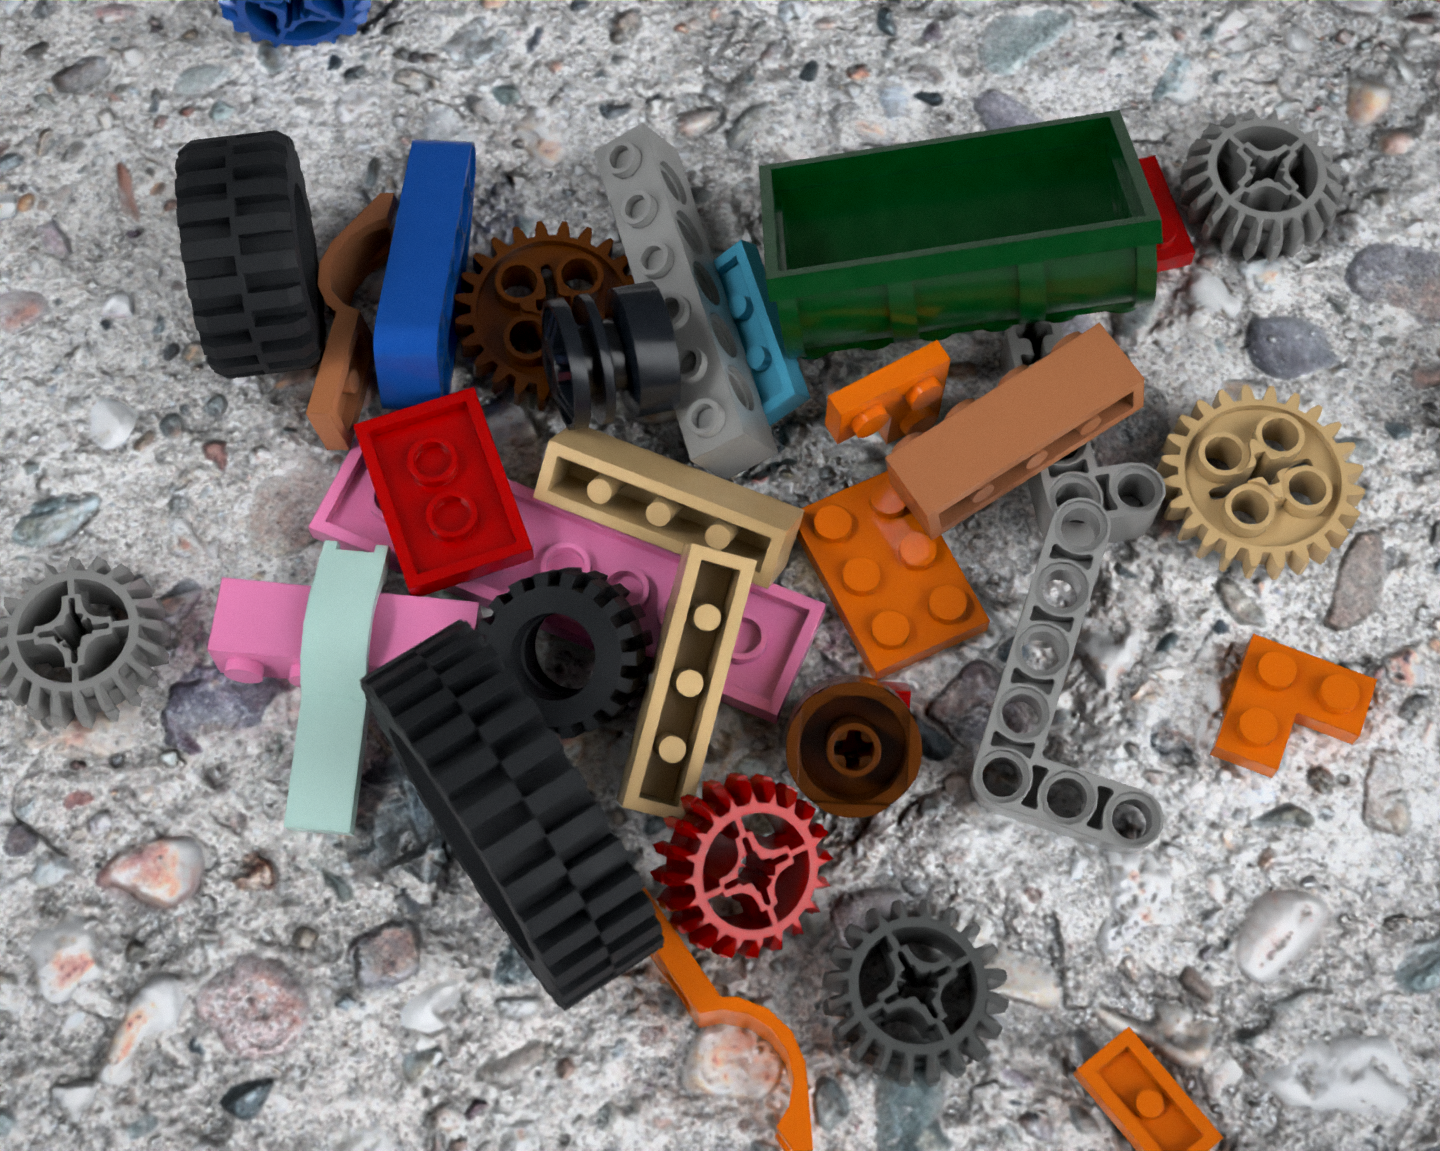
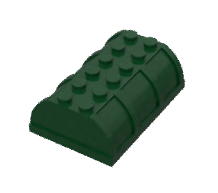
[759,110,1163,359]

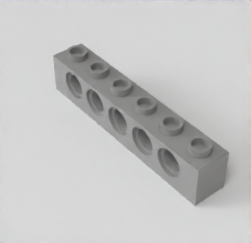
[593,123,778,480]

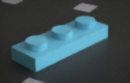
[713,240,811,426]

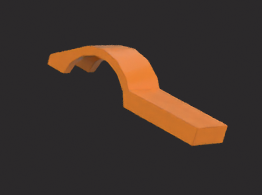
[642,887,813,1151]

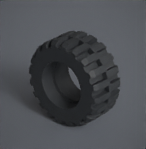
[175,130,326,379]

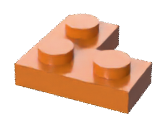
[825,340,951,445]
[1210,634,1377,778]

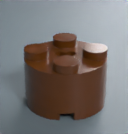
[785,675,922,818]

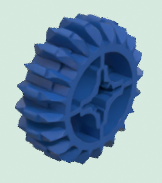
[218,0,371,48]

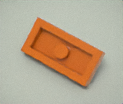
[1073,1026,1223,1151]

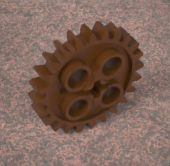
[455,221,635,412]

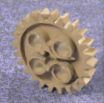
[1156,385,1365,580]

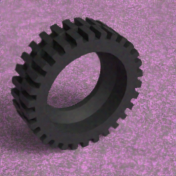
[360,619,665,1011]

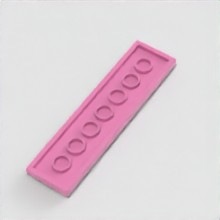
[308,438,826,724]

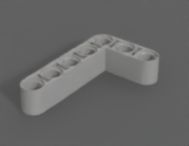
[969,497,1164,854]

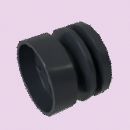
[541,281,681,430]

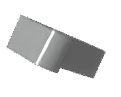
[1000,321,1166,547]

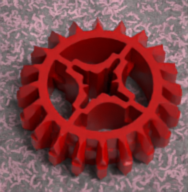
[650,772,834,959]

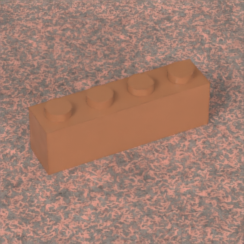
[885,322,1145,541]

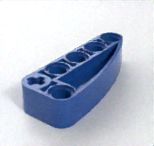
[373,139,476,410]

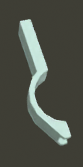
[283,540,391,836]

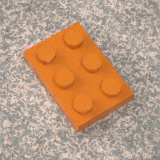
[796,471,990,680]

